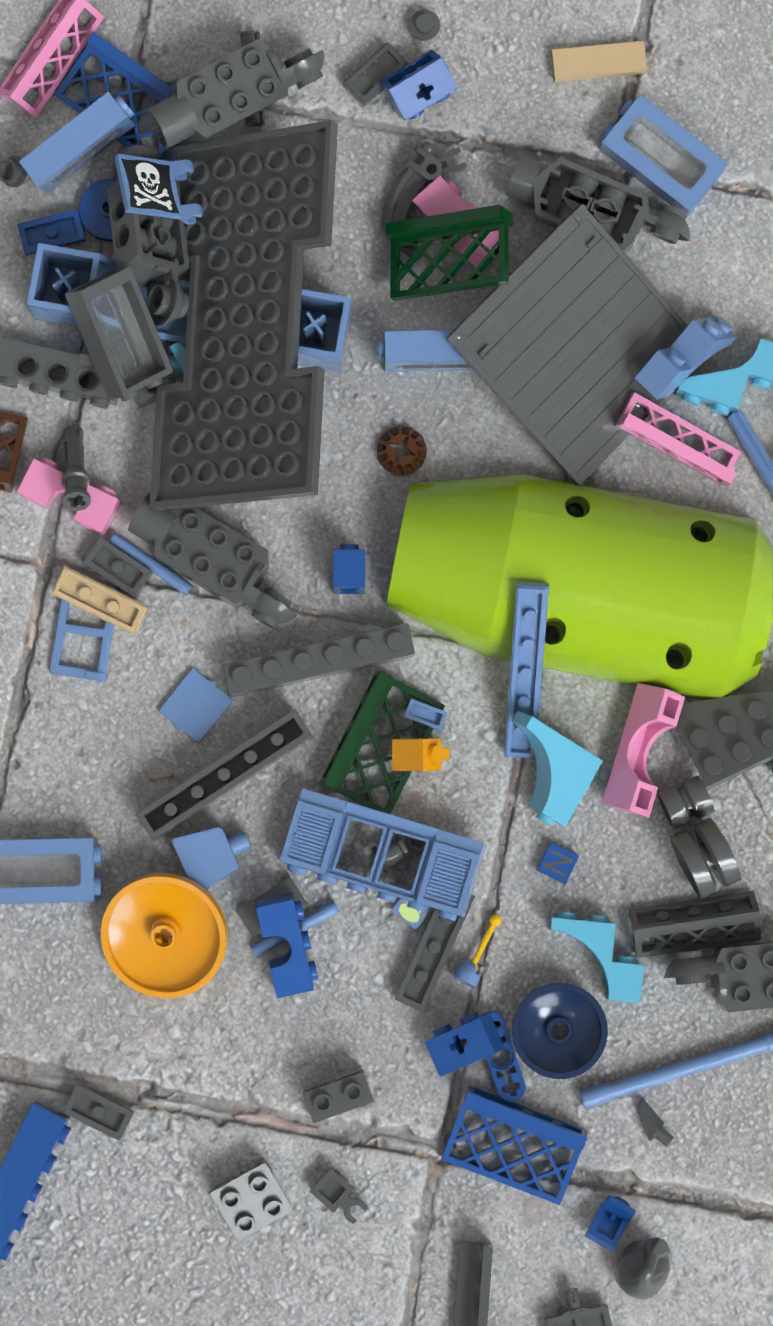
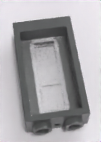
[64,266,173,402]

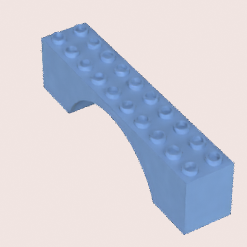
[26,243,352,373]

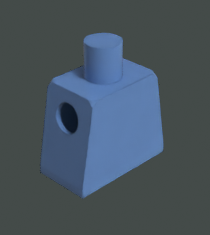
[172,827,252,890]

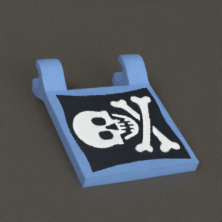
[114,154,203,225]

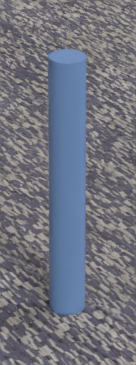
[109,533,193,596]
[250,901,340,957]

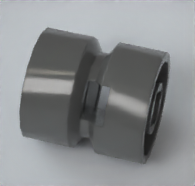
[657,775,715,830]

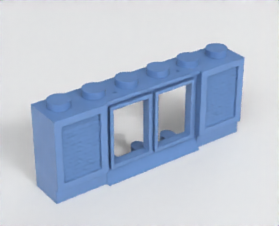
[280,788,486,921]

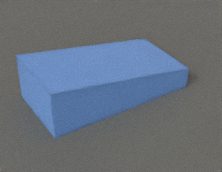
[404,699,448,731]

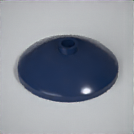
[512,983,608,1079]

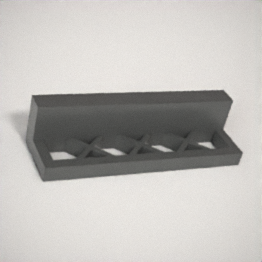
[629,891,761,958]
[454,1241,493,1326]

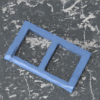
[50,586,121,682]

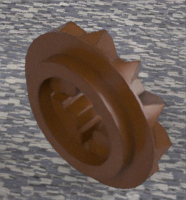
[377,425,427,476]

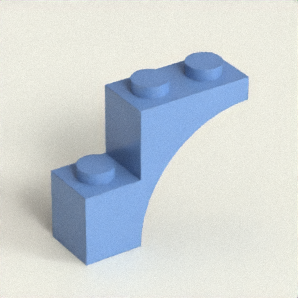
[635,316,737,399]

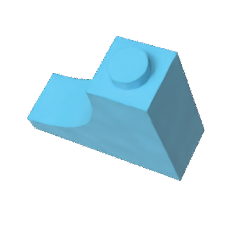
[512,711,603,827]

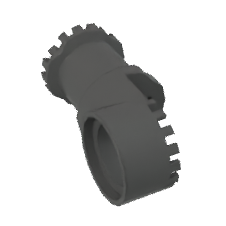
[371,834,425,873]

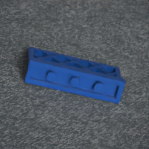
[54,32,170,160]
[441,1085,587,1205]

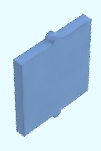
[159,668,234,743]

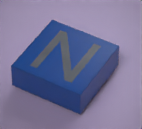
[537,842,579,884]

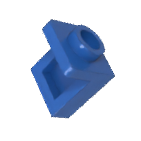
[584,1195,636,1252]

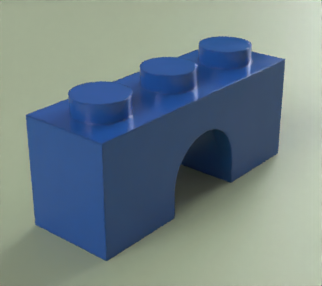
[255,892,318,999]

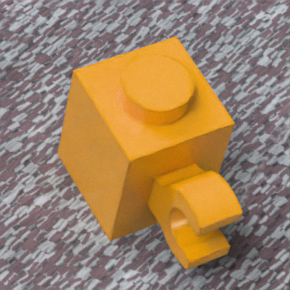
[392,738,450,771]

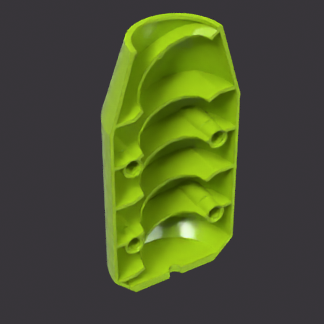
[387,473,773,700]

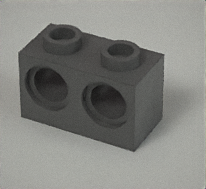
[303,1070,374,1123]

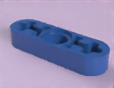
[480,1012,526,1102]

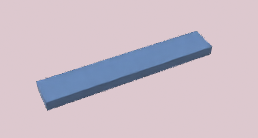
[504,581,549,758]

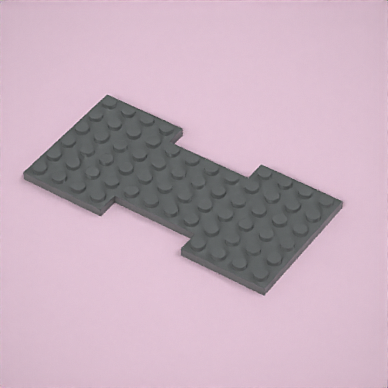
[149,120,338,511]

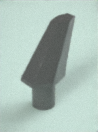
[637,1098,674,1147]

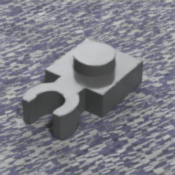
[310,1167,368,1224]

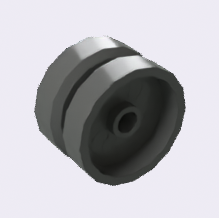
[670,817,741,899]

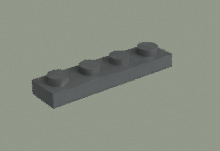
[395,895,475,1012]

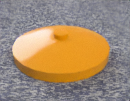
[101,873,228,998]

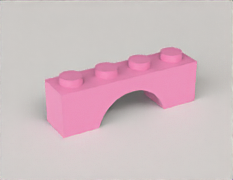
[602,683,685,818]

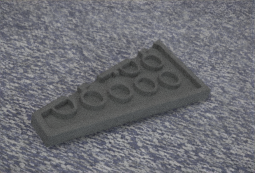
[676,690,773,790]

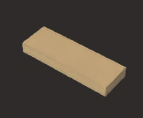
[551,41,647,83]
[51,565,150,635]

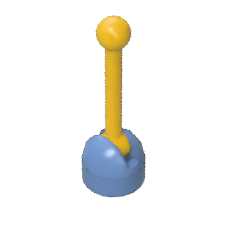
[453,914,502,988]

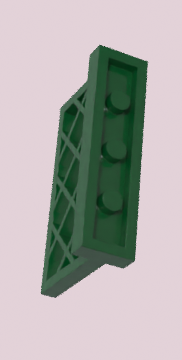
[386,204,513,301]
[319,671,445,814]

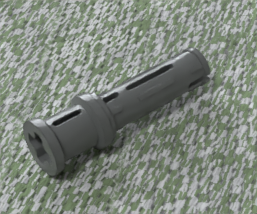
[61,425,91,511]

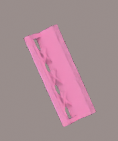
[0,0,105,118]
[615,392,741,485]

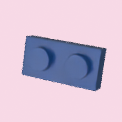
[17,209,86,256]

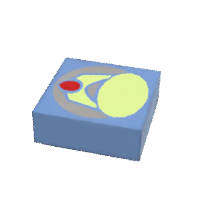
[391,886,434,930]

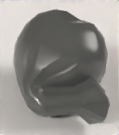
[615,1237,670,1300]

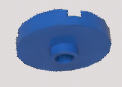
[79,178,117,242]

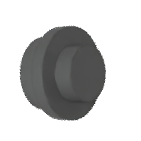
[409,10,440,41]
[0,156,27,187]

